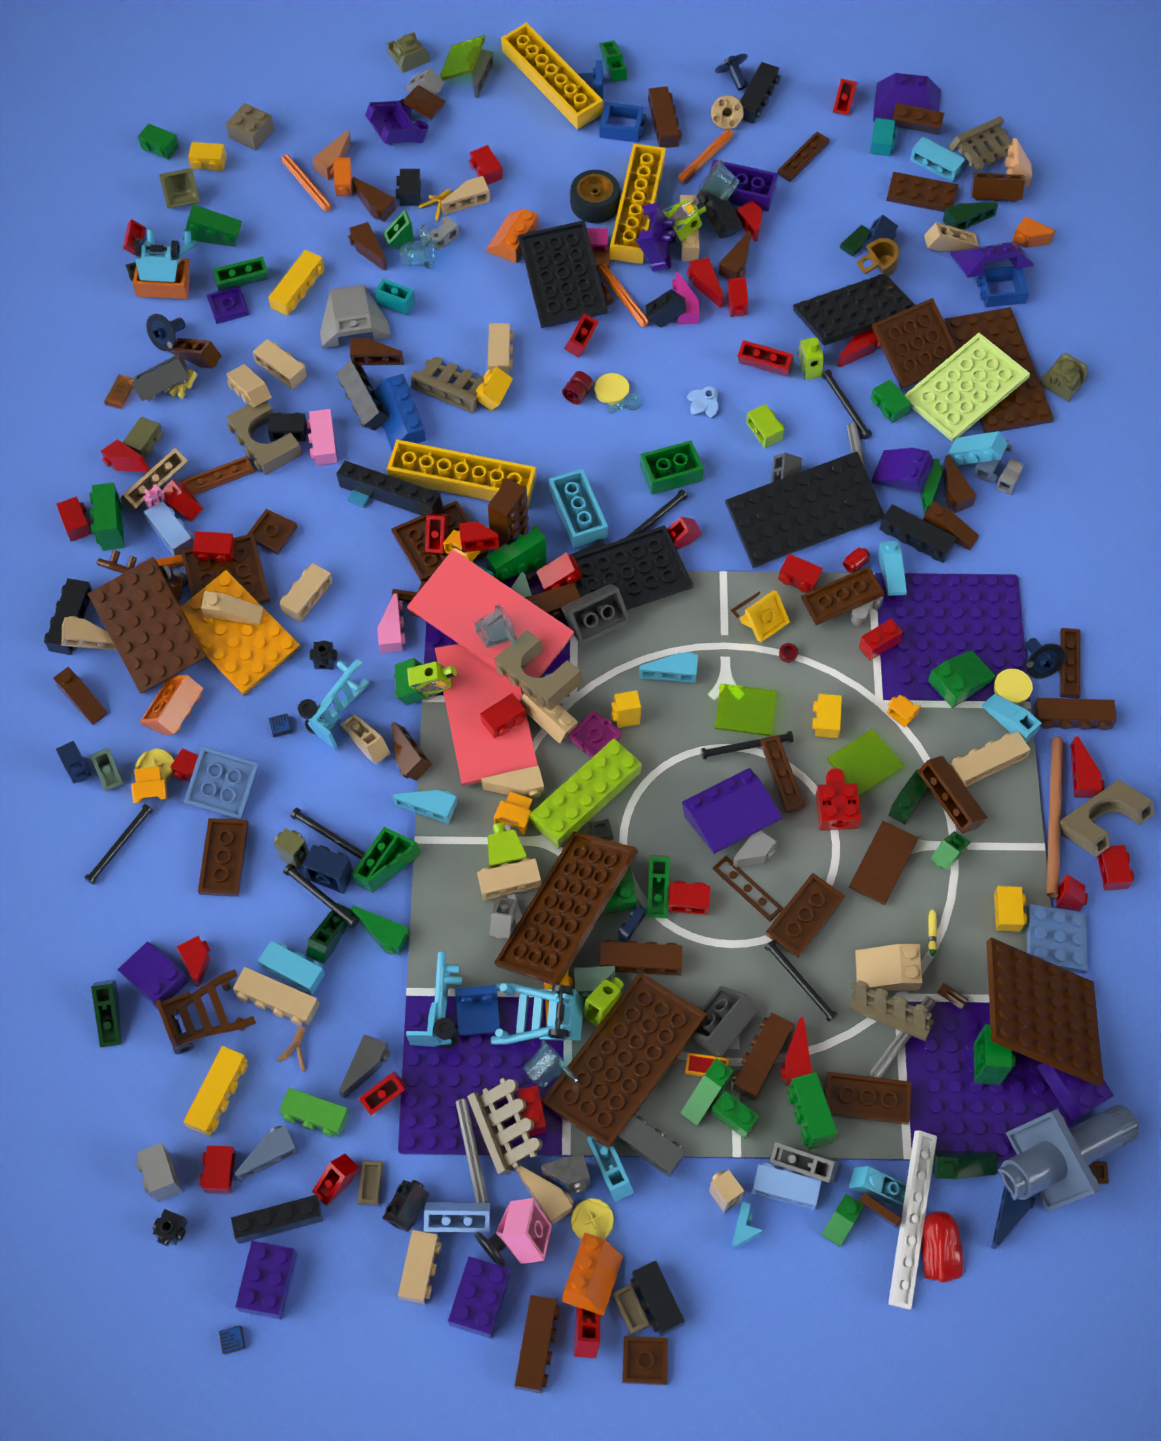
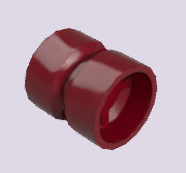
[562,371,594,405]

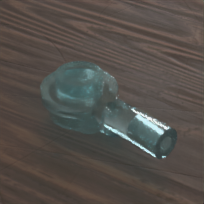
[607,393,641,413]

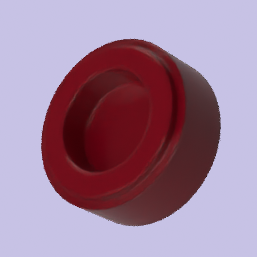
[779,643,798,663]

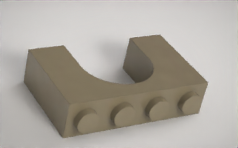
[227,401,302,475]
[494,630,583,711]
[1060,779,1155,857]

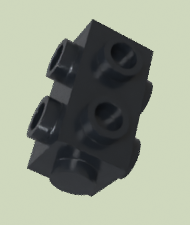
[382,1180,429,1232]

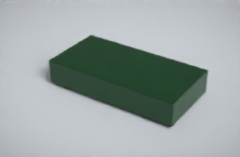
[840,225,869,257]

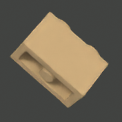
[709,1170,744,1213]

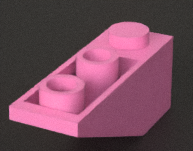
[377,593,406,654]

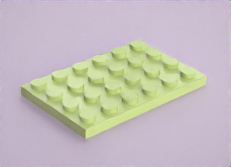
[904,333,1030,442]

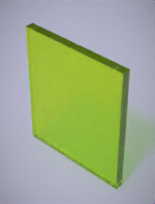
[439,35,486,81]
[714,684,777,736]
[827,728,904,796]

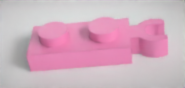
[143,484,167,510]

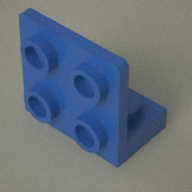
[578,60,604,99]
[455,985,500,1036]

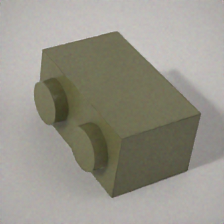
[123,416,163,460]

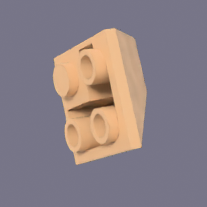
[1005,138,1032,187]

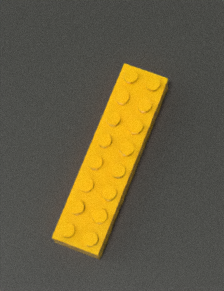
[501,22,603,130]
[610,143,666,264]
[387,439,537,507]

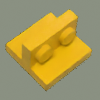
[740,590,790,642]

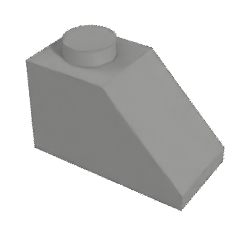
[405,68,444,95]
[733,830,777,867]
[489,897,517,939]

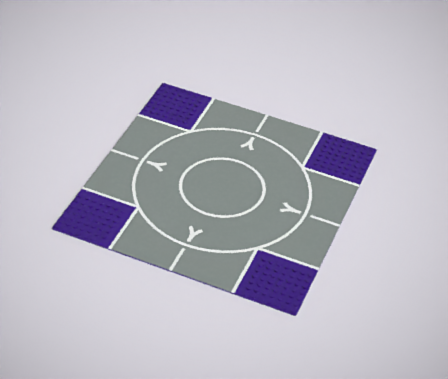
[398,569,1073,1162]

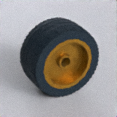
[570,169,620,223]

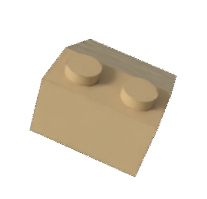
[855,944,922,991]

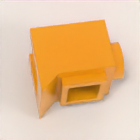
[887,695,921,728]

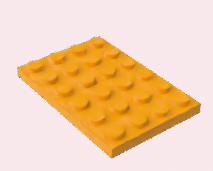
[181,570,301,696]

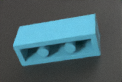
[910,137,965,182]
[948,431,1008,466]
[258,941,325,995]

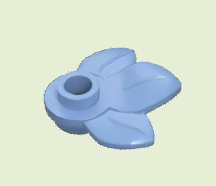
[687,386,719,418]

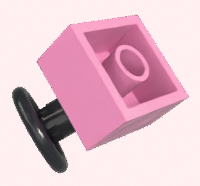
[475,1198,552,1267]

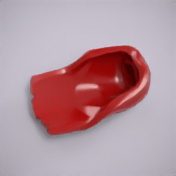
[921,1211,963,1283]

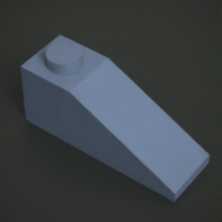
[235,1125,298,1182]

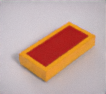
[685,1053,729,1077]

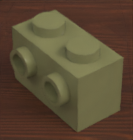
[274,828,309,870]

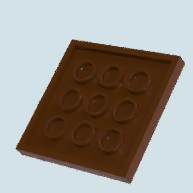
[871,298,957,389]
[391,501,488,583]
[181,533,270,604]

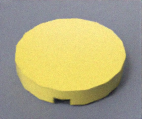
[595,373,630,405]
[994,669,1033,705]
[136,748,174,782]
[571,1198,614,1240]

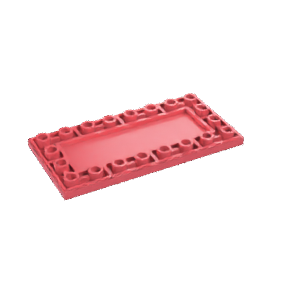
[407,550,574,678]
[435,644,538,786]

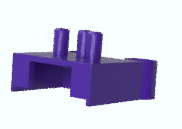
[365,99,429,146]
[636,203,676,272]

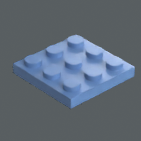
[184,746,258,820]
[1026,904,1088,973]

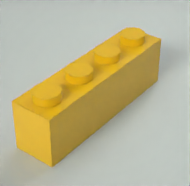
[268,250,325,316]
[183,1046,248,1137]

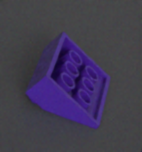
[682,768,782,854]

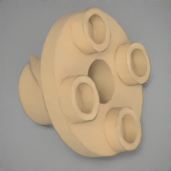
[711,95,744,129]

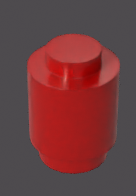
[842,547,870,573]

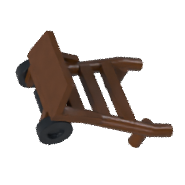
[97,550,188,602]
[155,969,256,1055]

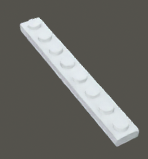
[888,1131,937,1310]

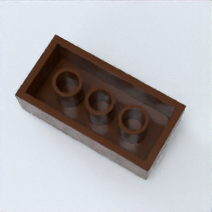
[488,478,529,547]

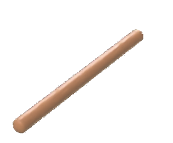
[1046,737,1063,897]

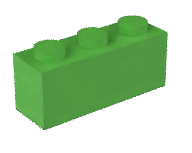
[279,1088,350,1138]

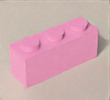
[307,409,337,466]

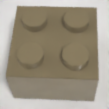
[226,103,274,151]

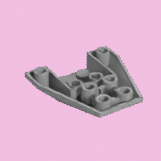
[320,284,391,349]

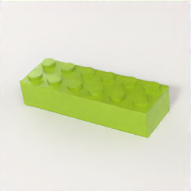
[530,738,642,849]

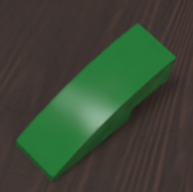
[599,40,627,82]

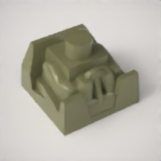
[387,32,430,73]
[159,168,200,209]
[1040,353,1089,402]

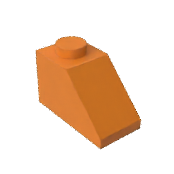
[333,158,353,196]
[1013,216,1055,248]

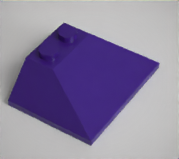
[873,73,941,122]
[950,241,1033,278]

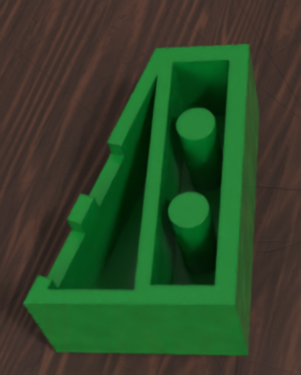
[183,204,242,247]
[486,525,546,581]
[351,827,421,893]

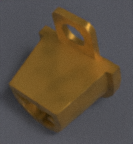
[857,238,899,277]

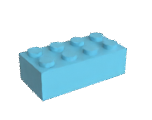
[549,469,608,549]

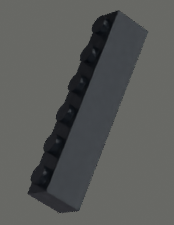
[336,461,443,517]

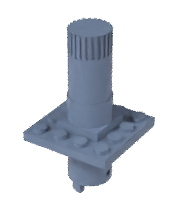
[998,1105,1139,1212]

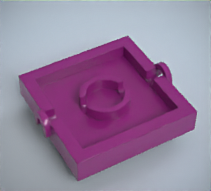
[567,710,622,758]

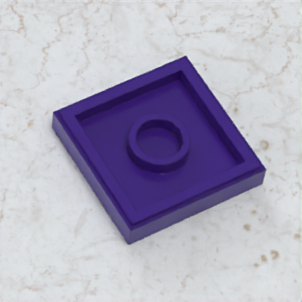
[207,285,249,324]

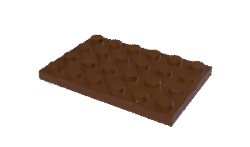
[88,557,207,694]

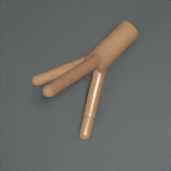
[277,1027,306,1071]

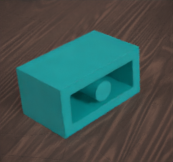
[870,118,897,157]
[375,279,415,316]

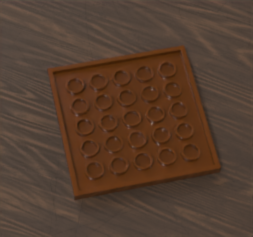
[986,937,1104,1086]

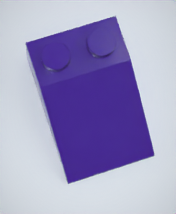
[871,448,934,493]
[117,941,189,1009]

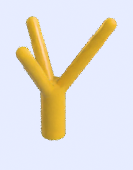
[419,189,451,221]

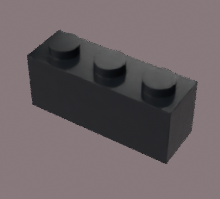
[696,183,743,239]
[630,1260,685,1337]

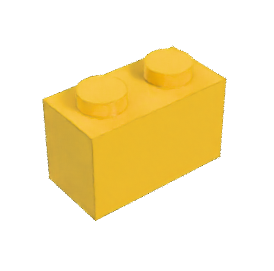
[188,142,227,171]
[476,366,513,411]
[611,690,641,728]
[812,694,842,738]
[994,886,1027,932]

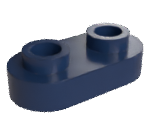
[617,905,647,942]

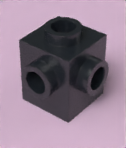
[310,641,338,670]
[153,1209,188,1246]

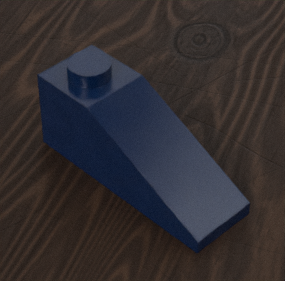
[991,1185,1035,1249]

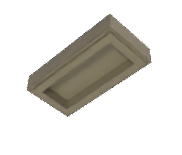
[357,1160,384,1206]
[611,1284,650,1336]

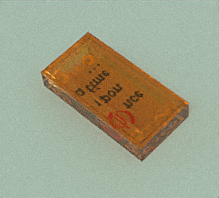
[104,374,133,410]

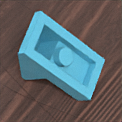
[731,1202,763,1250]

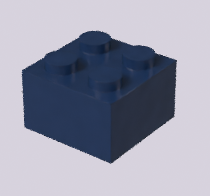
[303,844,353,894]

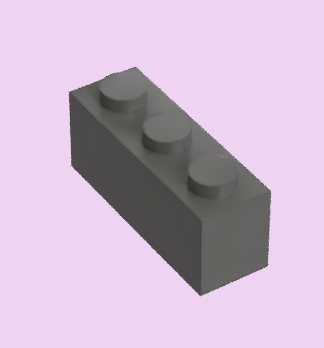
[617,1115,685,1178]

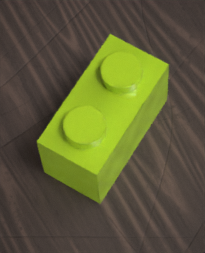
[746,404,785,448]

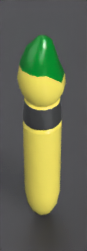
[928,909,937,957]

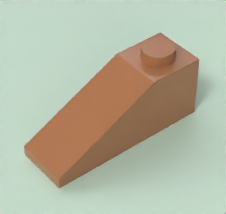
[312,130,351,180]

